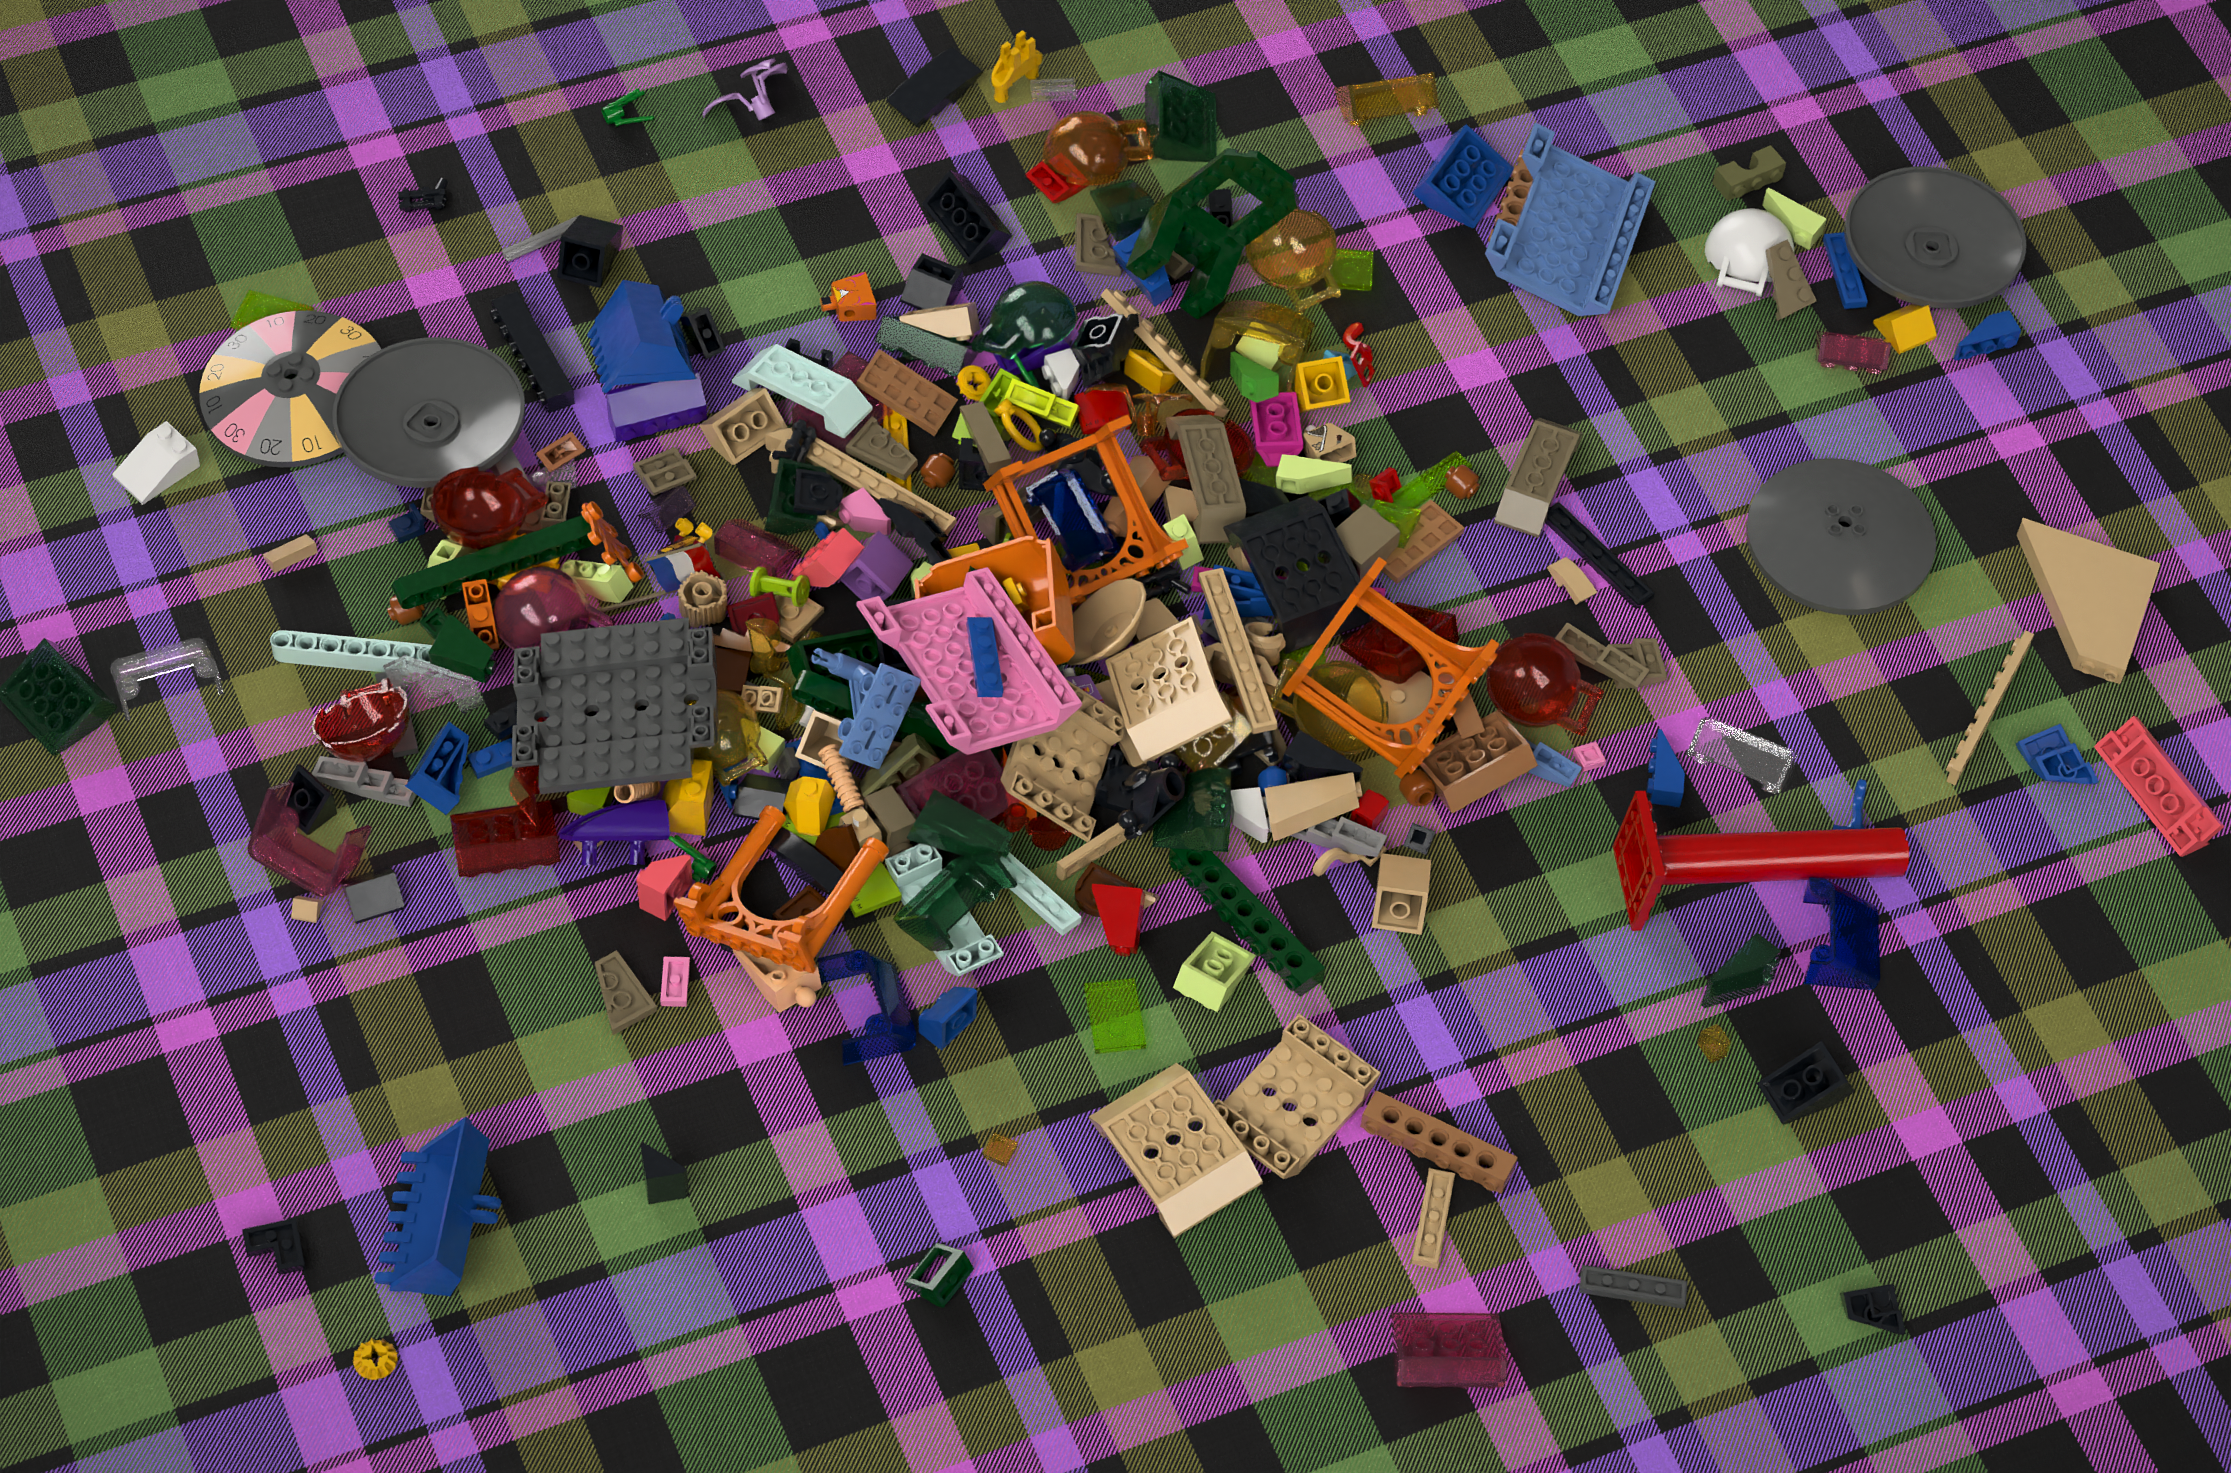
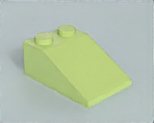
[1173,932,1256,1012]

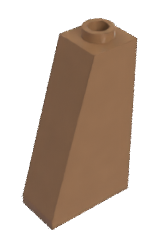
[1100,455,1177,537]

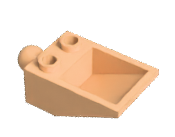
[733,935,822,1013]

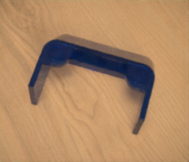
[818,949,916,1066]

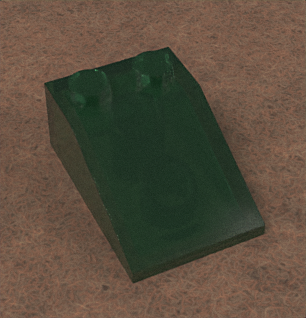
[1090,179,1155,242]
[1701,933,1781,1008]

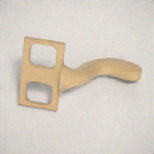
[1312,845,1387,877]

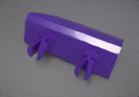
[559,799,670,866]

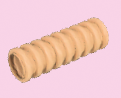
[818,744,865,813]
[614,781,660,803]

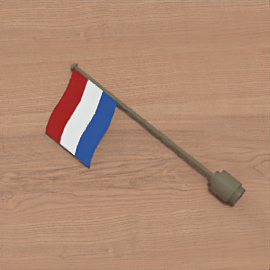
[512,543,726,645]

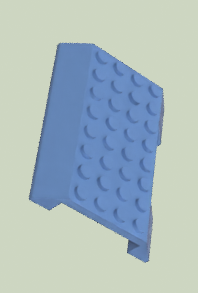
[1485,122,1656,316]

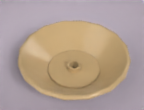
[1066,578,1147,666]

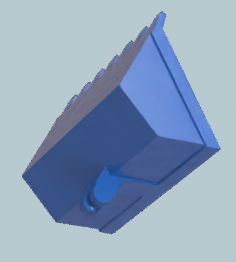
[588,280,696,393]
[374,1117,501,1296]

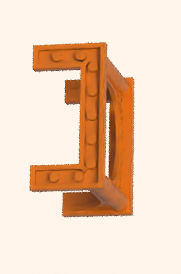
[983,415,1189,607]
[1281,557,1500,779]

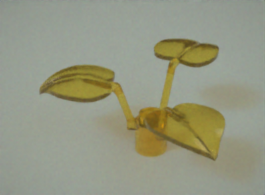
[745,618,824,731]

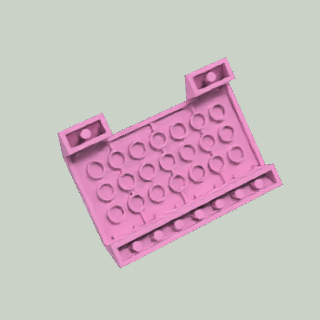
[856,567,1082,755]

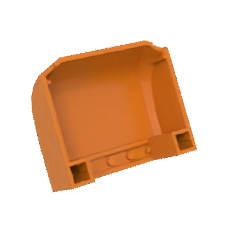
[914,536,1075,665]

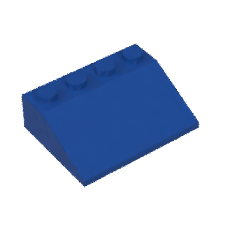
[1412,124,1514,228]

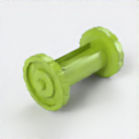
[749,567,810,607]

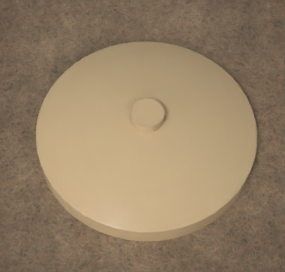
[1347,664,1443,745]

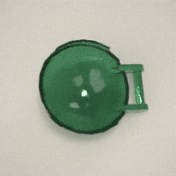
[971,281,1078,360]

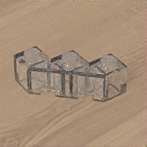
[383,655,485,714]

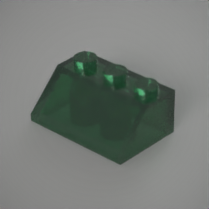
[764,458,826,536]

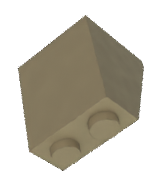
[1323,504,1400,579]

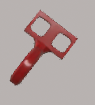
[1343,322,1375,388]

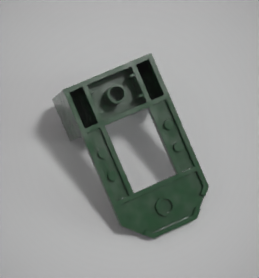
[1125,148,1299,319]

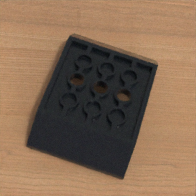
[1223,495,1370,655]

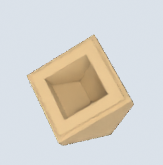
[291,896,323,923]

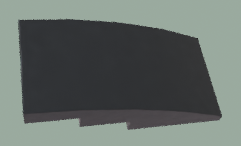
[886,47,983,129]

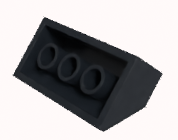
[922,170,1013,264]

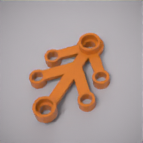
[581,501,645,583]

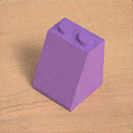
[839,531,914,601]

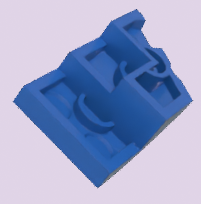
[2016,724,2099,785]

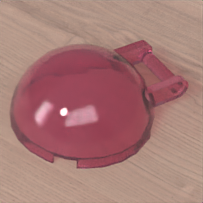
[493,566,615,655]

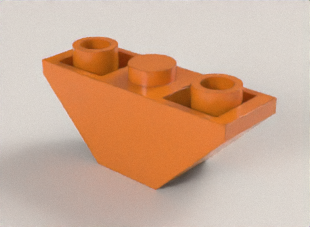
[462,579,499,650]

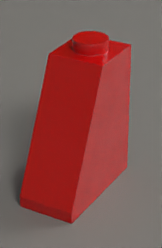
[1092,883,1145,956]

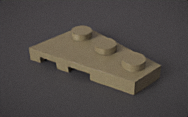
[845,416,918,481]
[595,950,657,1035]

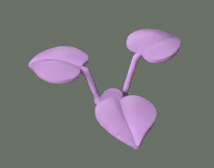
[702,59,787,121]

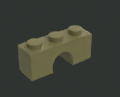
[1712,145,1786,201]

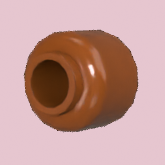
[920,453,955,489]
[1444,465,1480,500]
[387,596,425,625]
[1399,770,1436,807]

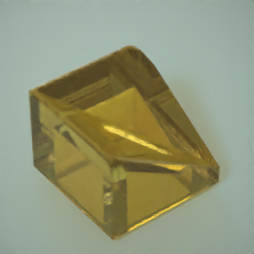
[1697,1024,1731,1063]

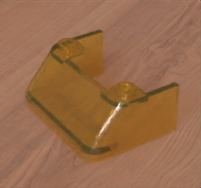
[1335,72,1439,126]

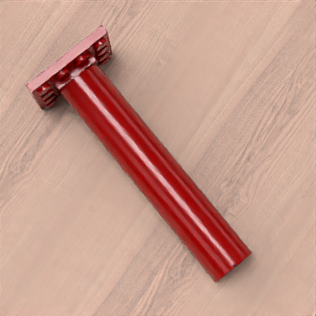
[1612,791,1909,931]

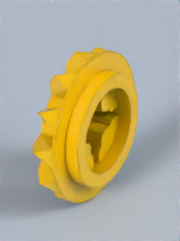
[956,365,991,402]
[353,1338,398,1380]

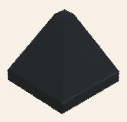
[1403,822,1436,855]

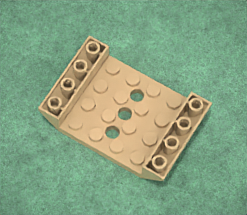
[1105,614,1233,764]
[1000,680,1126,842]
[1213,1014,1381,1179]
[1089,1063,1263,1238]

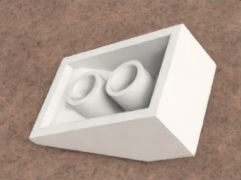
[112,421,200,505]

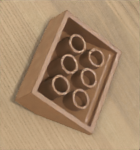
[1418,710,1538,813]

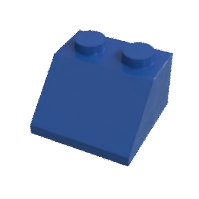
[918,986,977,1050]

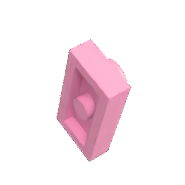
[660,957,690,1007]

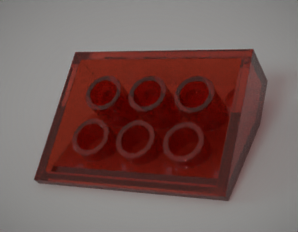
[1340,602,1459,684]
[450,800,561,877]

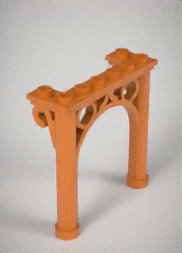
[674,805,889,974]

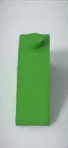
[1230,352,1279,403]

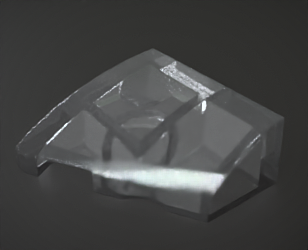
[528,459,577,493]

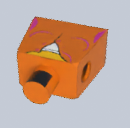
[820,272,876,322]

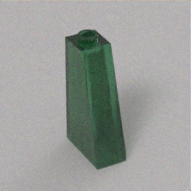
[907,789,1014,865]

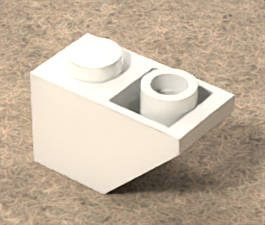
[1042,348,1079,401]
[1229,787,1271,843]

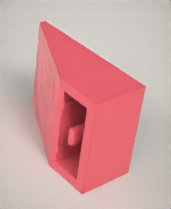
[790,528,864,587]

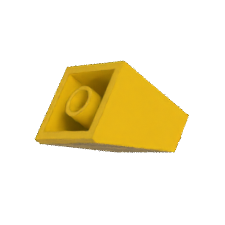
[662,759,714,836]

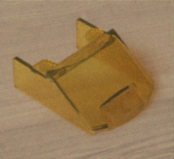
[1200,300,1315,392]

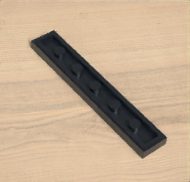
[1545,502,1655,609]

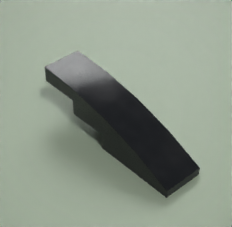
[767,827,843,895]

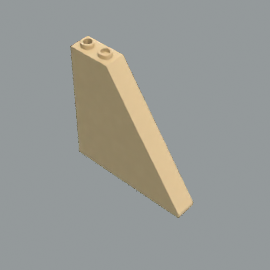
[2017,518,2161,684]

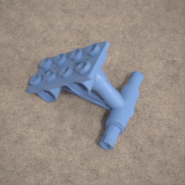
[812,648,921,769]

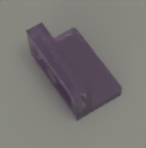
[637,486,697,533]

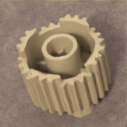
[678,570,728,628]

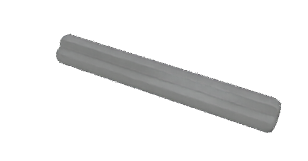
[502,215,579,262]

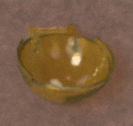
[1246,206,1341,314]
[1268,659,1389,756]
[687,687,768,787]

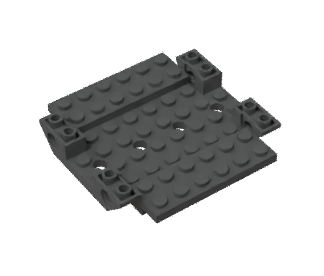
[512,617,718,794]

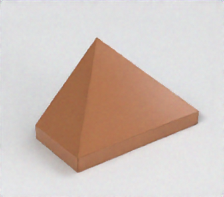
[536,431,586,473]

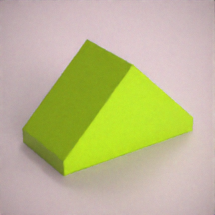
[979,368,1021,419]
[567,786,615,816]

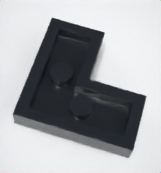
[242,1218,306,1275]

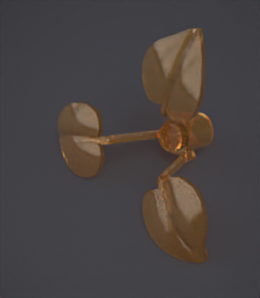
[1084,383,1193,436]

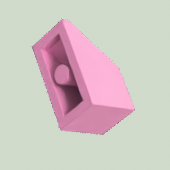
[839,488,891,535]

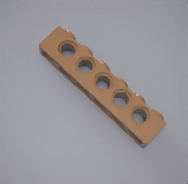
[1488,149,1533,242]
[1360,1090,1518,1194]

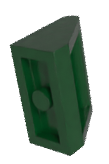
[904,1243,974,1308]

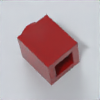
[1350,789,1389,830]

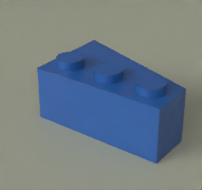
[1113,229,1173,307]
[1202,564,1283,619]
[405,722,469,815]

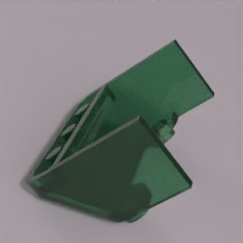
[893,853,1018,952]

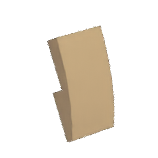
[1547,557,1598,605]
[739,685,784,713]

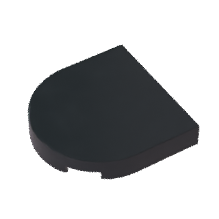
[793,468,843,516]

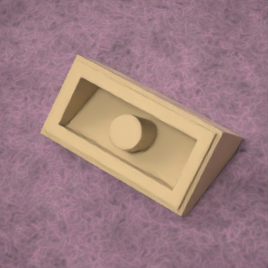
[263,534,318,573]

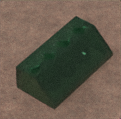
[875,314,981,377]

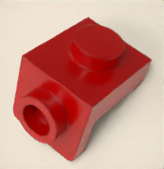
[1369,467,1402,505]

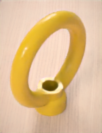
[994,398,1044,452]

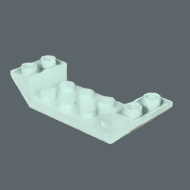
[732,344,873,438]
[885,839,1004,977]

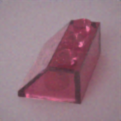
[1815,331,1891,374]
[714,518,802,578]

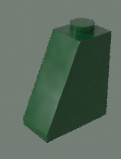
[429,614,497,684]

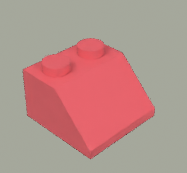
[636,854,693,921]

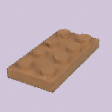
[855,349,958,436]
[1381,500,1465,584]

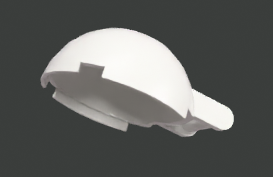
[1705,208,1795,297]

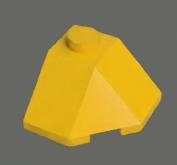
[783,776,837,837]

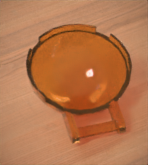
[1042,110,1154,186]

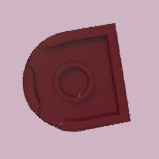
[726,591,781,638]

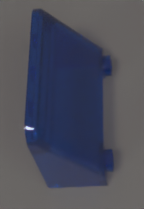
[1025,468,1120,573]
[1803,877,1880,990]

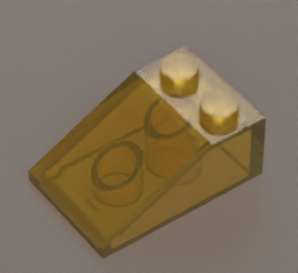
[1173,691,1252,780]

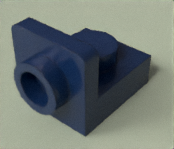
[388,503,427,544]

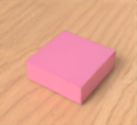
[1573,742,1606,772]

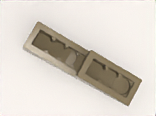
[960,401,1012,475]
[1552,623,1650,690]

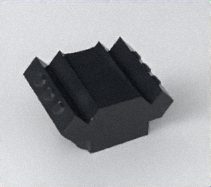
[1072,313,1139,388]

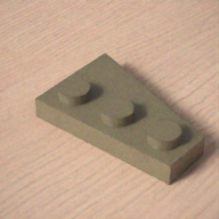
[1075,213,1121,277]
[1765,239,1817,321]

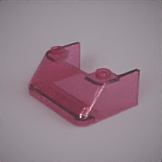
[248,781,372,897]

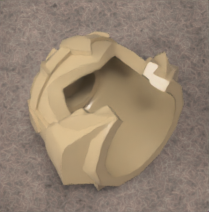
[1244,622,1286,667]

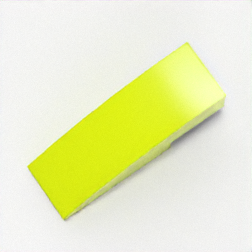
[1004,378,1080,429]

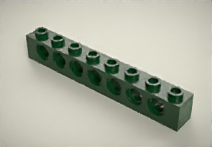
[1169,832,1325,997]

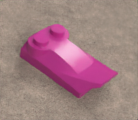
[1249,392,1303,467]

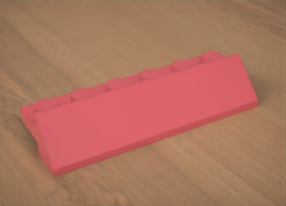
[2094,716,2225,857]

